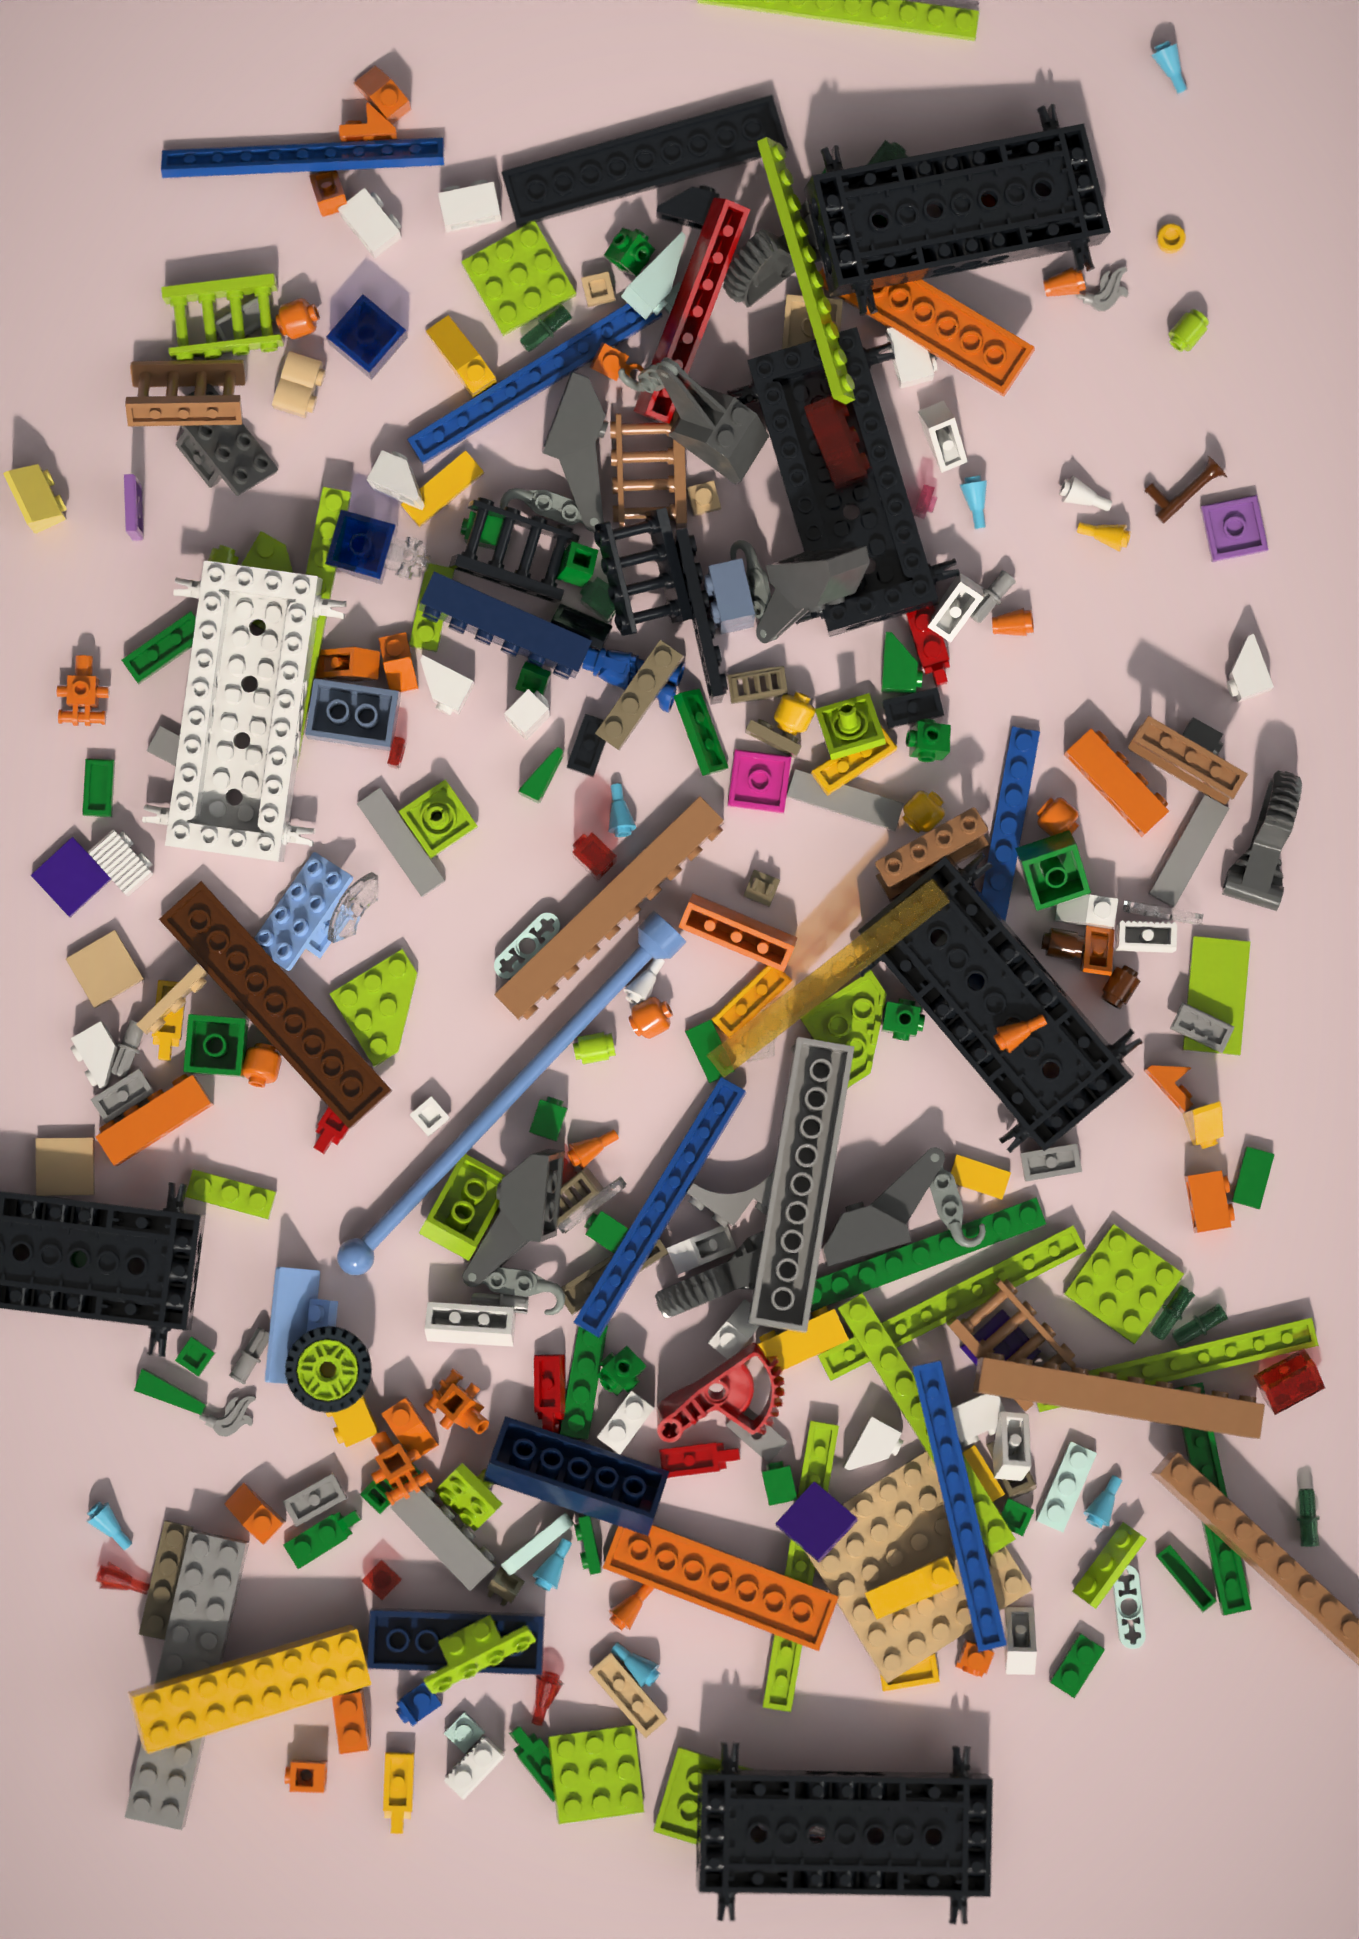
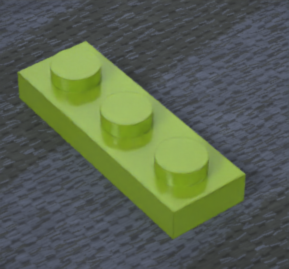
[409,563,455,652]
[185,1169,277,1220]
[1072,1522,1147,1609]

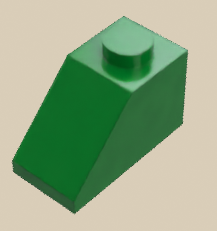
[881,632,923,694]

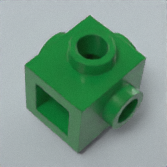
[604,227,656,277]
[906,719,951,762]
[881,999,925,1041]
[597,1346,646,1396]

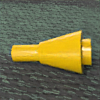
[1077,522,1131,552]

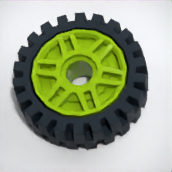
[285,1326,372,1413]

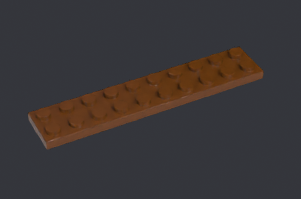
[159,881,392,1129]

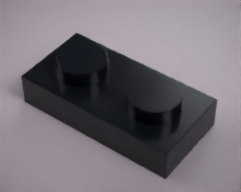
[551,604,612,650]
[882,687,944,729]
[567,714,606,778]

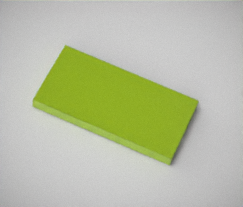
[1182,936,1250,1056]

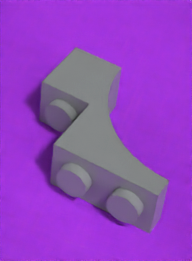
[686,1170,774,1228]

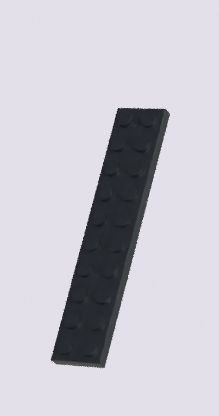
[501,95,788,228]

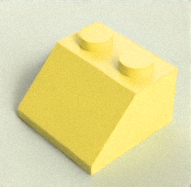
[3,464,67,534]

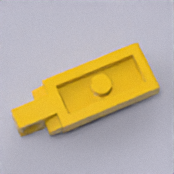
[152,980,186,1061]
[383,1752,415,1834]

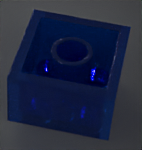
[326,294,408,380]

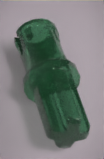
[520,305,572,352]
[1150,1285,1195,1340]
[1172,1304,1228,1347]
[1297,1488,1320,1547]

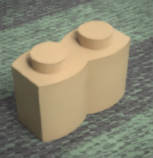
[272,351,326,418]

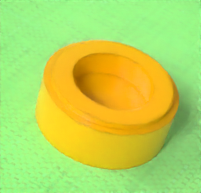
[1156,223,1186,253]

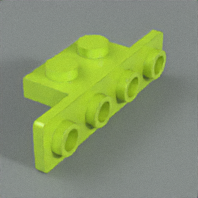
[423,1615,536,1694]

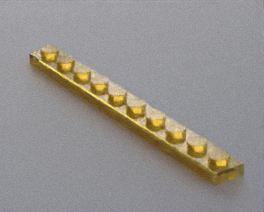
[707,879,951,1078]

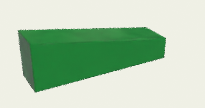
[134,1368,207,1415]
[1156,1545,1217,1613]

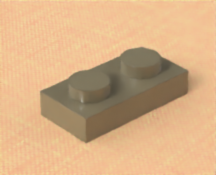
[745,719,801,759]

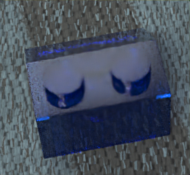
[325,509,398,584]

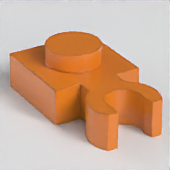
[590,342,644,381]

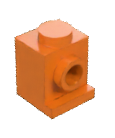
[955,1639,995,1677]
[285,1760,328,1793]

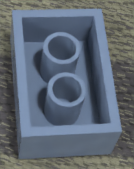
[704,558,755,635]
[305,679,401,751]

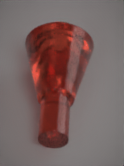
[95,1561,150,1595]
[531,1671,564,1726]

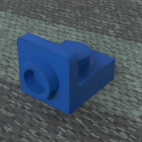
[395,1682,442,1726]

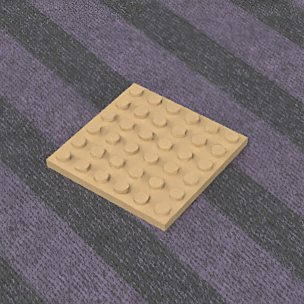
[804,1451,1032,1683]

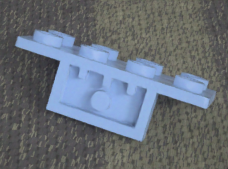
[254,852,353,971]
[265,1267,338,1384]

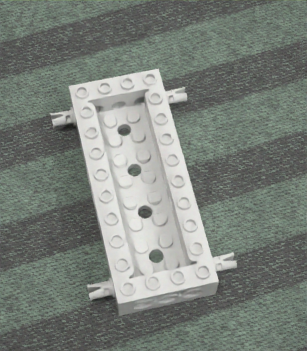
[142,560,347,862]

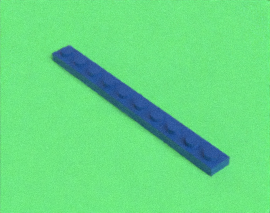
[161,138,444,178]
[407,303,663,465]
[968,726,1040,990]
[574,1077,746,1338]
[912,1360,1007,1652]

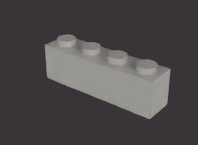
[390,1484,496,1591]

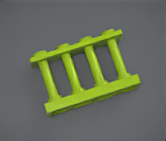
[161,273,284,361]

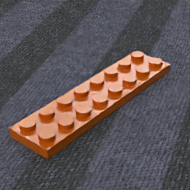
[819,267,1035,397]
[603,1524,839,1651]

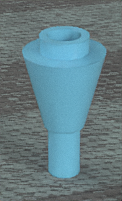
[1151,41,1187,94]
[960,475,987,529]
[608,783,637,837]
[1083,1475,1122,1528]
[86,1502,132,1550]
[532,1538,572,1591]
[611,1642,660,1688]

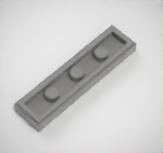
[787,769,904,831]
[357,788,445,897]
[1149,795,1230,908]

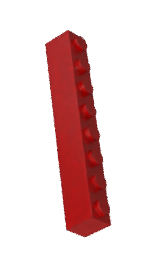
[634,198,751,424]

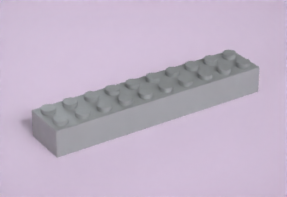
[748,1037,854,1333]
[125,1529,249,1830]

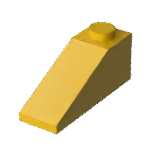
[426,315,497,398]
[1182,1101,1224,1149]
[864,1556,959,1620]

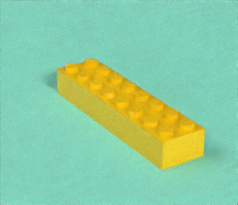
[128,1624,372,1754]

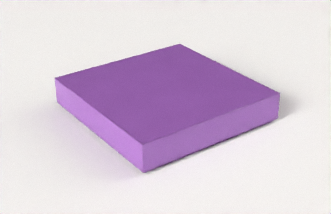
[124,474,144,541]
[1200,495,1269,562]

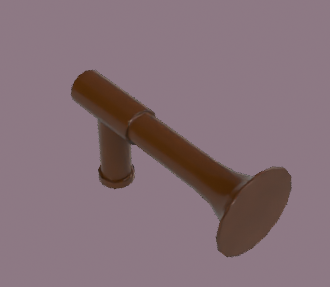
[1144,456,1227,524]

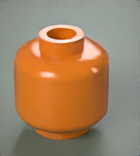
[276,298,320,339]
[1036,797,1079,836]
[628,996,673,1039]
[243,1043,282,1088]

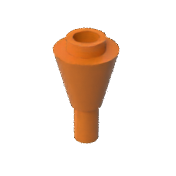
[993,1014,1047,1053]
[567,1129,619,1169]
[608,1584,654,1631]

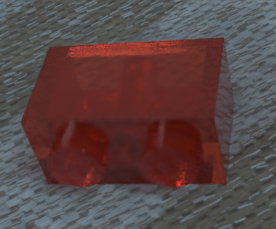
[572,832,618,882]
[1253,1348,1325,1415]

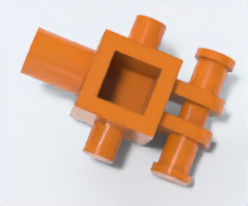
[57,655,109,726]
[424,1369,489,1434]
[371,1431,433,1505]

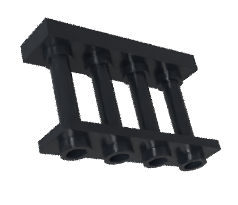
[449,497,580,603]
[594,507,693,636]

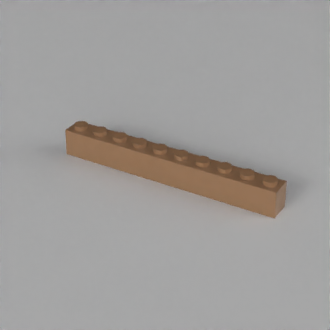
[494,796,724,1021]
[973,1353,1265,1439]
[1151,1452,1359,1666]

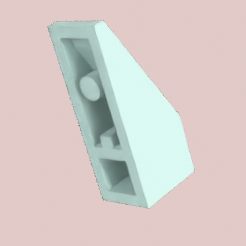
[621,232,686,320]

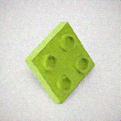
[815,693,886,760]
[398,779,478,859]
[435,1463,503,1532]

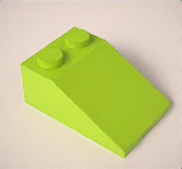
[419,1154,505,1261]

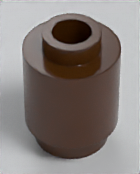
[1041,928,1085,960]
[1101,965,1141,1009]

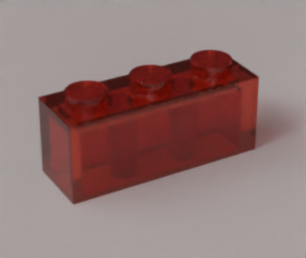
[804,396,871,490]

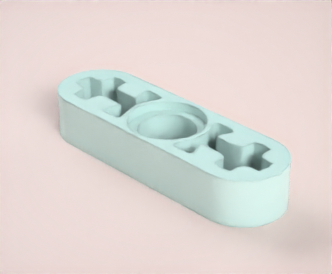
[494,913,561,980]
[501,1512,575,1576]
[1113,1565,1146,1649]

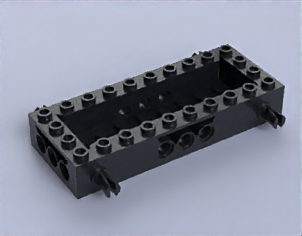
[804,104,1111,316]
[727,327,960,637]
[850,852,1143,1153]
[0,1182,206,1357]
[696,1742,993,1925]

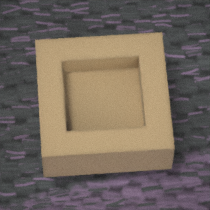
[581,271,615,307]
[686,480,721,517]

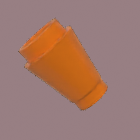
[1043,267,1086,297]
[992,608,1034,636]

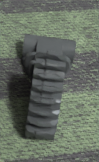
[723,200,821,307]
[1222,770,1302,911]
[655,1231,763,1318]

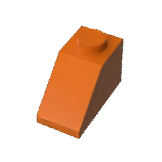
[354,65,411,125]
[315,647,380,681]
[381,1397,439,1456]
[224,1483,286,1545]

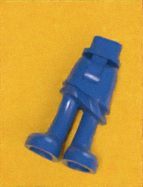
[582,647,686,713]

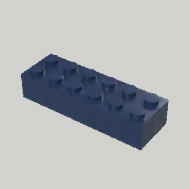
[418,572,592,680]
[484,1416,670,1536]
[367,1608,545,1675]

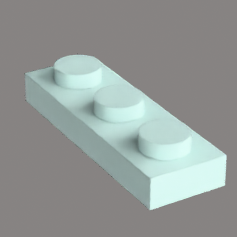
[1036,1441,1097,1532]

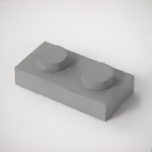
[91,1069,155,1123]
[1020,1144,1082,1182]
[282,1473,347,1527]

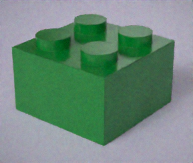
[1015,830,1091,911]
[183,1014,249,1078]

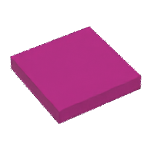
[728,749,791,814]

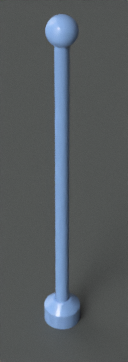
[337,911,686,1276]

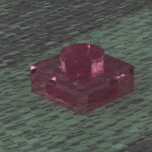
[914,484,938,519]

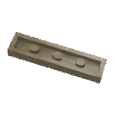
[595,640,685,750]
[561,1239,669,1316]
[139,1520,194,1640]

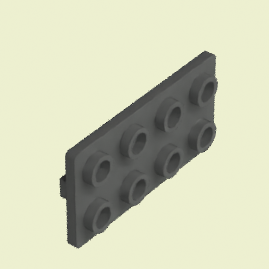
[175,384,278,496]

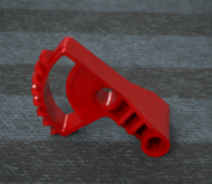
[657,1343,785,1443]

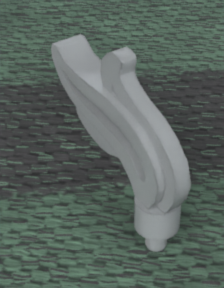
[1076,267,1129,311]
[199,1396,256,1437]

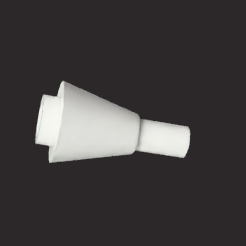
[1059,476,1112,511]
[624,959,665,1005]

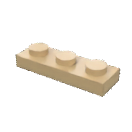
[136,964,208,1035]
[589,1653,667,1739]

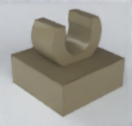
[743,870,780,907]
[487,1566,525,1606]

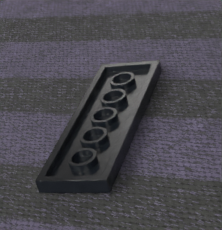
[674,528,728,705]

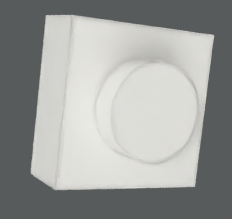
[410,1096,450,1137]

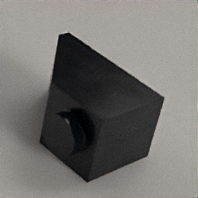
[656,185,720,230]

